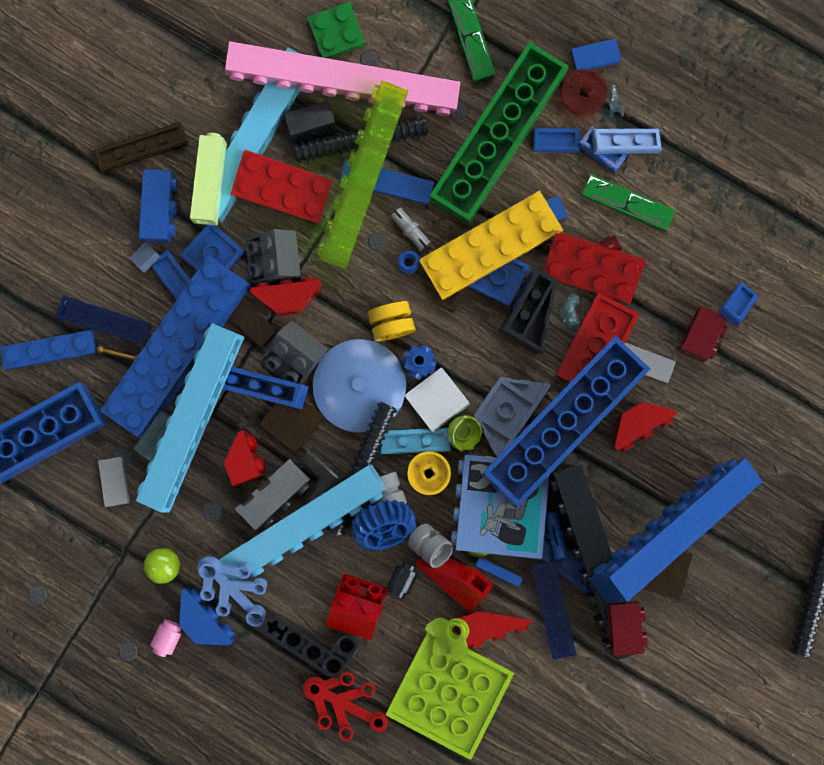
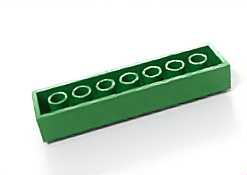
[429,42,569,226]

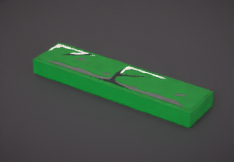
[447,0,496,83]
[581,174,676,232]

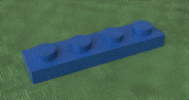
[0,330,98,371]

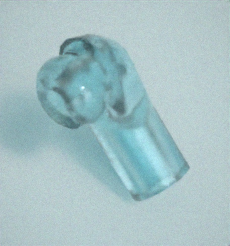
[560,293,581,328]

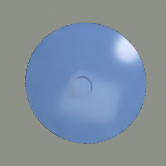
[313,339,406,433]

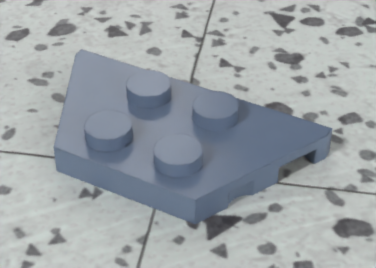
[474,377,551,458]

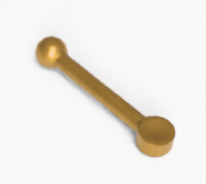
[96,345,138,361]

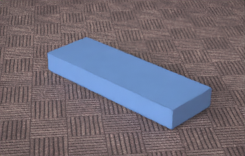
[591,129,662,154]

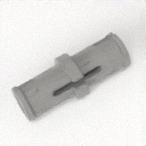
[390,207,431,252]

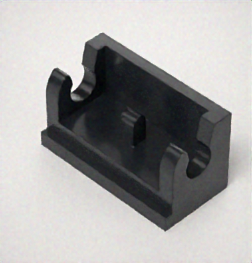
[284,100,338,145]

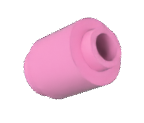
[150,619,182,657]

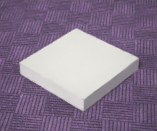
[405,367,470,433]

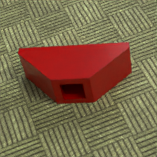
[250,277,322,316]
[611,402,677,453]

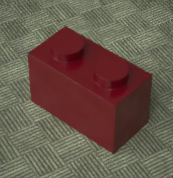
[678,306,728,363]
[607,601,648,656]

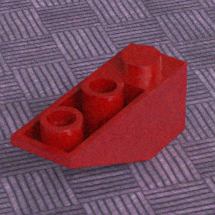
[416,558,494,613]
[455,610,532,649]

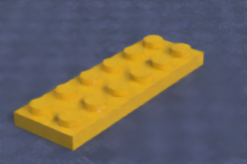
[419,191,563,301]

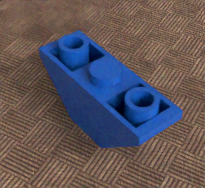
[179,587,236,645]

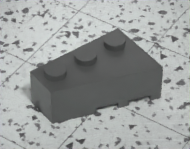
[235,459,311,530]

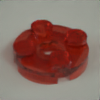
[560,69,607,117]

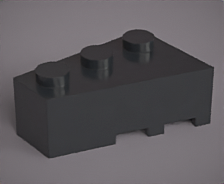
[498,268,557,354]

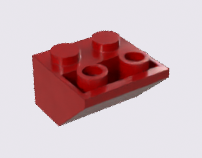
[224,430,267,486]
[326,573,388,641]

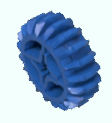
[351,500,416,551]

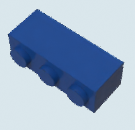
[139,169,179,244]

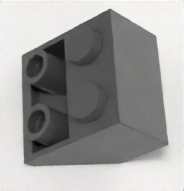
[245,229,301,285]
[260,321,328,385]

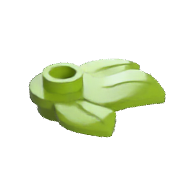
[425,618,469,662]

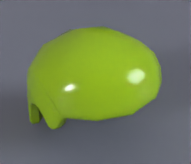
[447,415,482,452]
[143,548,180,584]

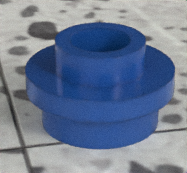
[397,250,420,274]

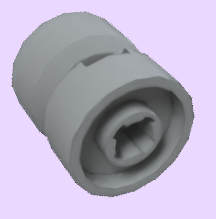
[375,472,407,504]
[408,524,453,568]

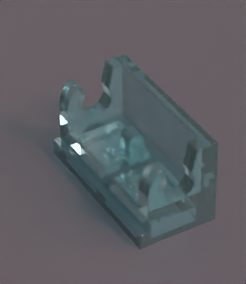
[133,411,170,461]

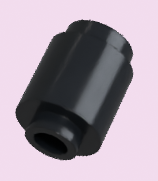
[388,562,419,599]

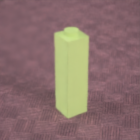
[190,133,227,225]

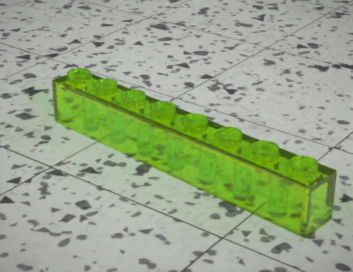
[316,80,409,269]

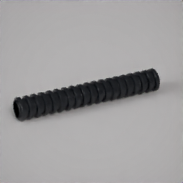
[293,115,428,164]
[326,402,397,536]
[790,525,824,658]

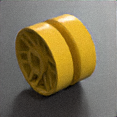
[367,301,416,342]
[407,451,451,495]

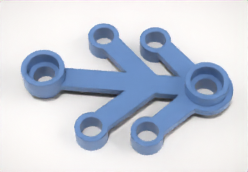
[197,556,267,627]

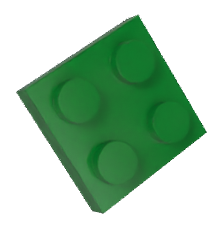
[307,2,366,59]

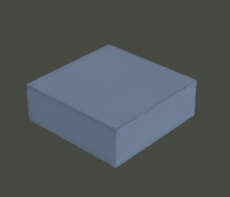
[130,242,160,273]

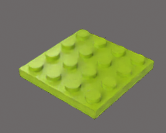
[385,632,514,760]

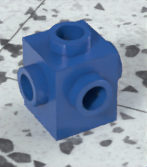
[401,344,437,380]

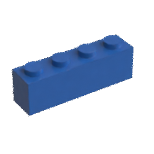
[222,367,308,409]

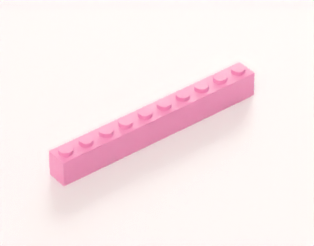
[225,41,460,116]

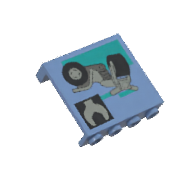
[451,455,549,560]

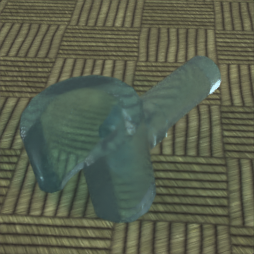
[610,85,624,118]

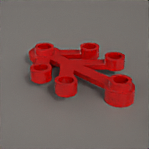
[303,671,388,741]

